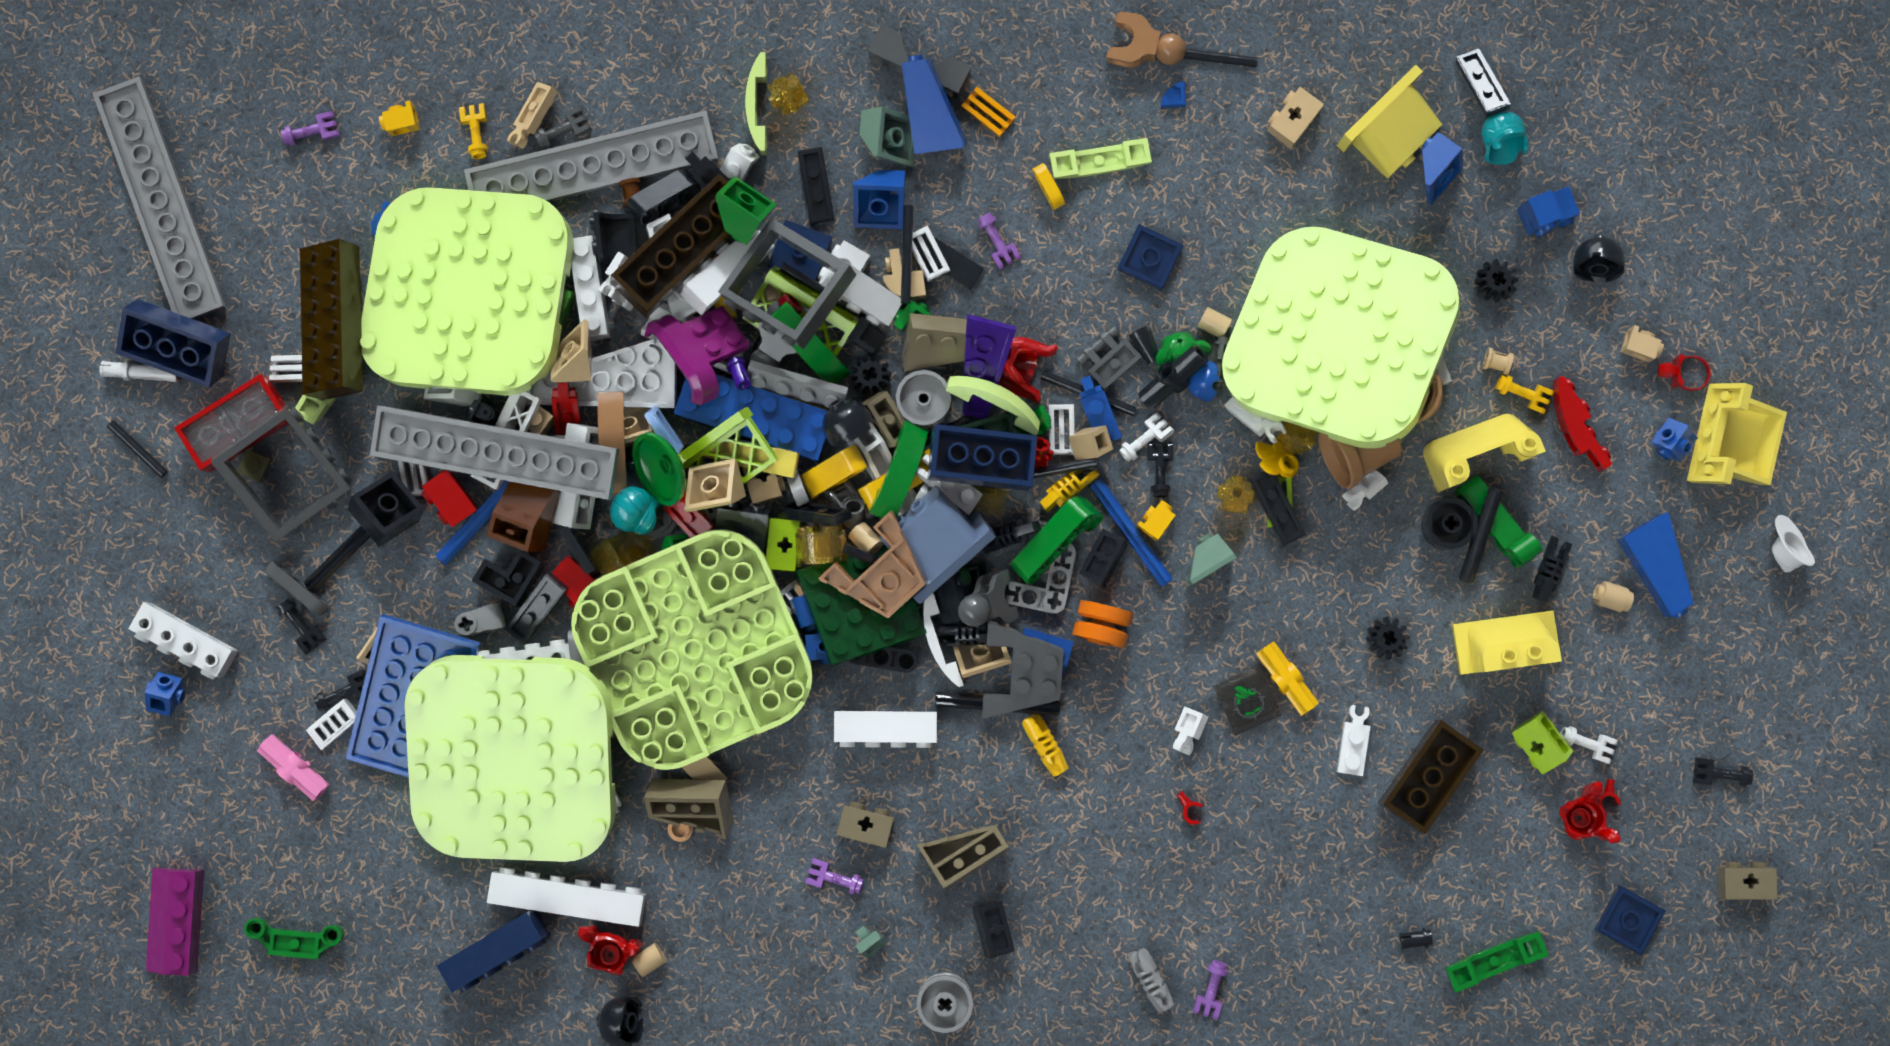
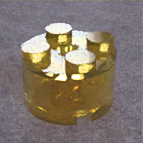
[795,524,848,564]

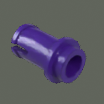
[726,356,751,390]

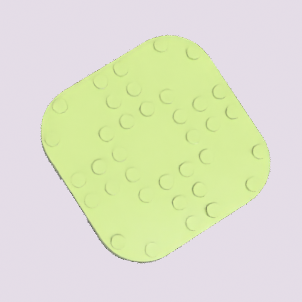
[360,188,574,395]
[1222,227,1460,448]
[571,530,812,770]
[405,655,616,862]

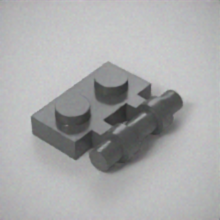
[1076,326,1142,391]

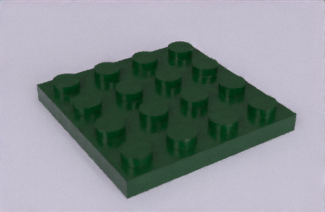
[796,545,927,667]

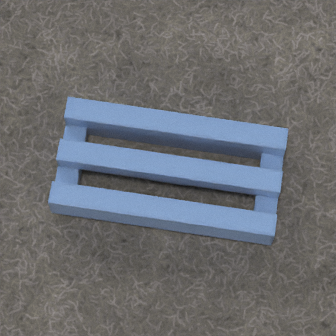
[644,406,684,453]

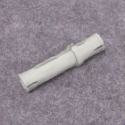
[100,361,179,382]

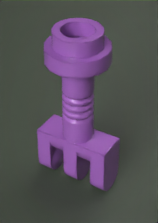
[280,111,340,146]
[977,213,1021,270]
[805,858,864,895]
[1192,960,1229,1020]

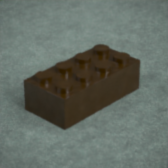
[1378,720,1483,834]

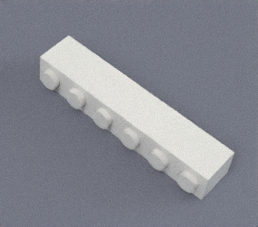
[487,867,647,927]

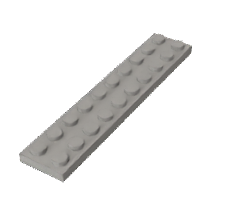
[93,76,226,319]
[464,111,719,202]
[370,405,620,500]

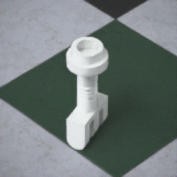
[1119,412,1174,462]
[1560,726,1618,764]

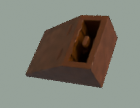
[487,482,560,552]

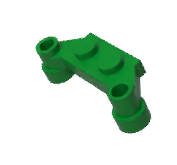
[244,918,345,959]

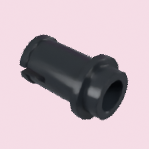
[1399,928,1433,950]

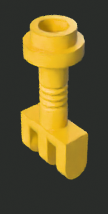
[459,103,488,159]
[1495,375,1555,414]

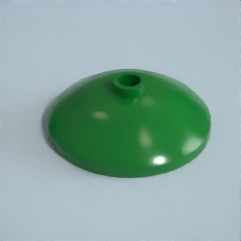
[632,432,686,506]

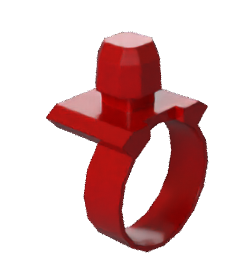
[1657,354,1711,391]

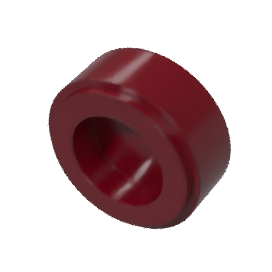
[778,293,803,315]

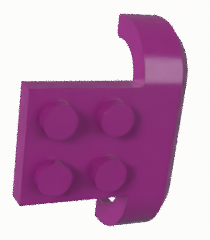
[644,306,750,405]

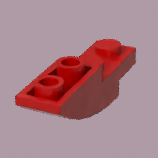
[1553,375,1613,472]

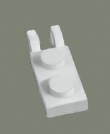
[915,454,983,515]

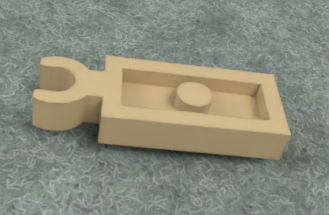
[507,82,558,149]

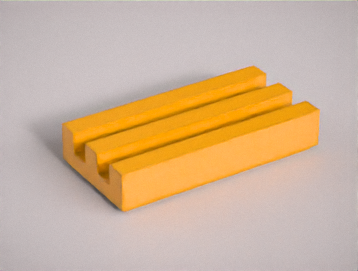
[961,86,1016,137]

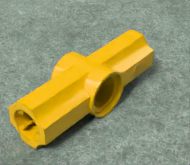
[1256,641,1319,716]

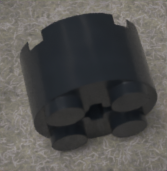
[1421,497,1478,550]

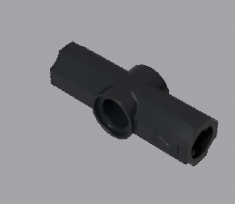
[1138,345,1209,409]

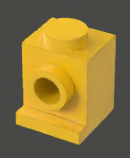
[379,100,420,137]
[1136,500,1176,541]

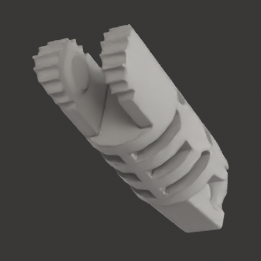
[1128,948,1174,1013]

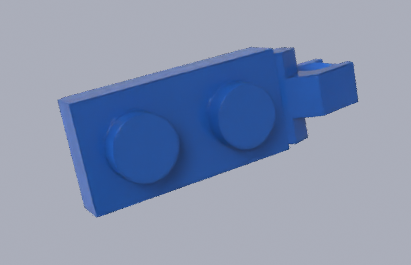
[1079,375,1122,441]

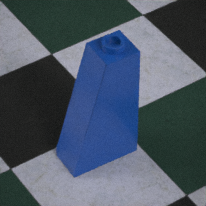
[901,55,967,154]
[1617,512,1694,619]

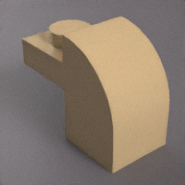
[883,248,926,301]

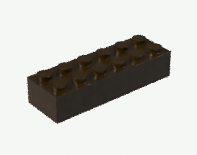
[610,173,732,319]
[300,239,363,400]

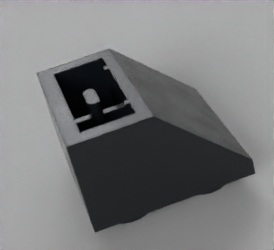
[934,562,988,625]

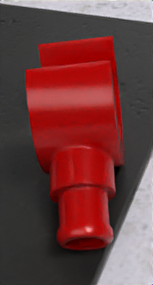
[1597,779,1621,815]
[1176,791,1204,825]

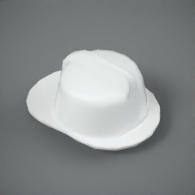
[1772,515,1815,573]

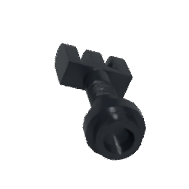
[1147,442,1173,498]
[276,599,327,655]
[313,669,365,712]
[1693,757,1753,787]

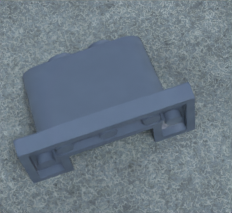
[880,486,996,604]

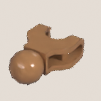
[1106,12,1186,69]

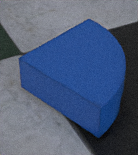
[1161,81,1186,108]

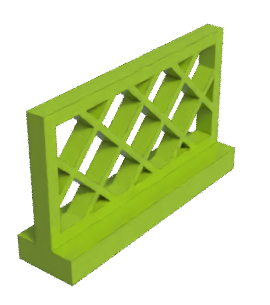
[742,265,859,356]
[678,407,779,512]

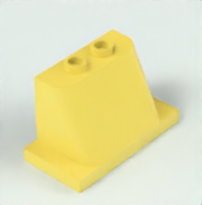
[1337,65,1443,179]
[1687,383,1787,485]
[1452,610,1562,675]

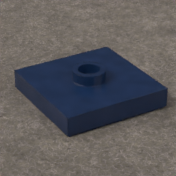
[768,220,832,281]
[1117,224,1184,291]
[1594,885,1666,956]

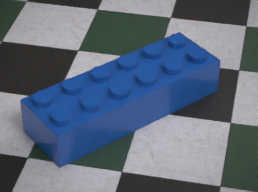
[674,374,827,463]

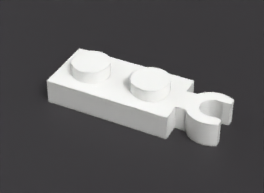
[1224,397,1287,443]
[1336,705,1370,776]

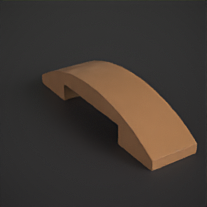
[598,392,628,493]

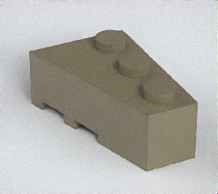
[902,313,966,372]
[644,779,733,840]
[917,825,1011,890]

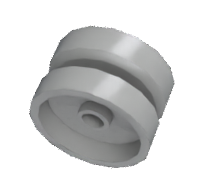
[896,370,951,429]
[916,972,973,1033]

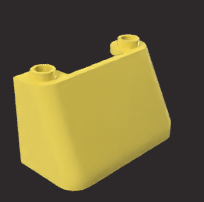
[1423,414,1546,492]

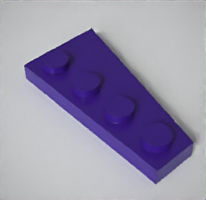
[962,314,1016,420]

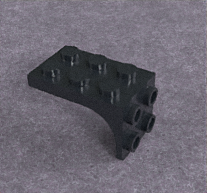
[589,209,679,268]

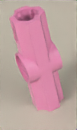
[257,734,330,801]

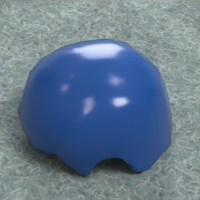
[1187,361,1220,402]

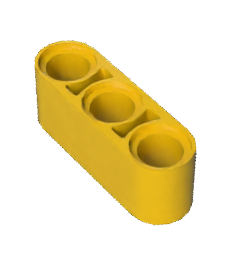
[800,445,868,499]

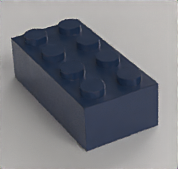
[115,299,231,388]
[927,424,1037,491]
[437,910,550,993]

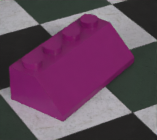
[146,868,204,976]

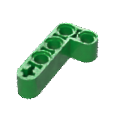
[1455,475,1543,568]
[1010,496,1103,585]

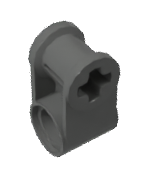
[825,481,865,529]

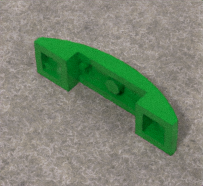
[771,302,851,384]
[869,420,928,519]
[1445,931,1549,993]

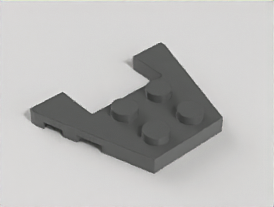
[982,621,1064,718]

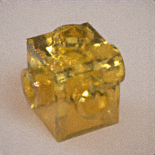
[767,72,810,116]
[1274,421,1317,455]
[1217,475,1254,515]

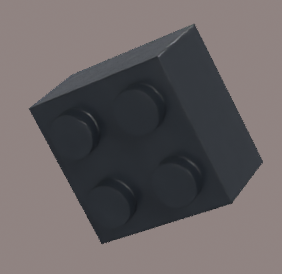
[347,471,424,547]

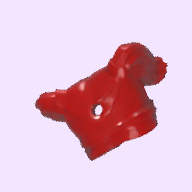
[998,337,1058,404]
[1559,781,1621,844]
[577,925,643,976]

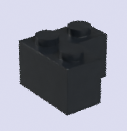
[472,549,546,608]

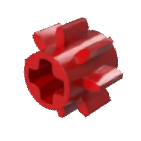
[1034,437,1054,468]

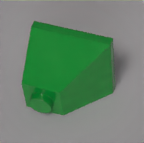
[715,176,777,245]

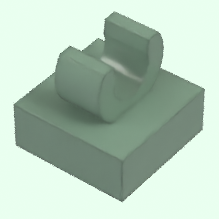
[856,926,887,958]

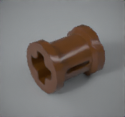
[619,178,641,208]

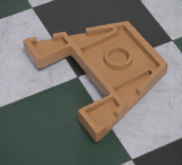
[818,511,926,618]

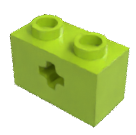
[766,518,805,573]
[1512,710,1573,775]

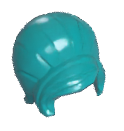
[1481,111,1529,165]
[610,487,662,535]

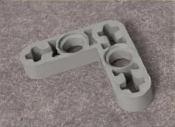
[1005,544,1076,614]

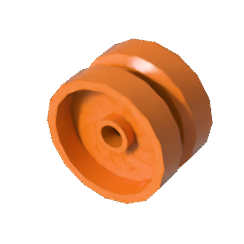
[1072,600,1134,648]

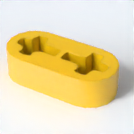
[1032,163,1065,210]

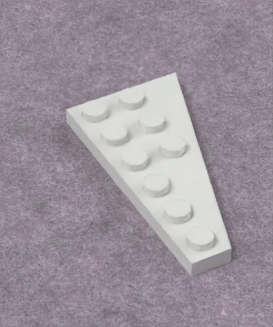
[527,338,677,408]

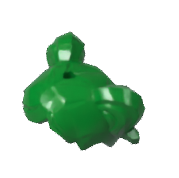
[1156,332,1212,371]

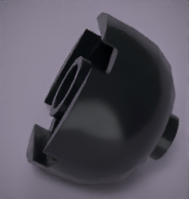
[1573,236,1625,282]
[822,399,875,447]
[596,996,643,1046]

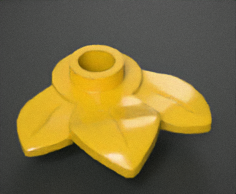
[1255,435,1299,478]

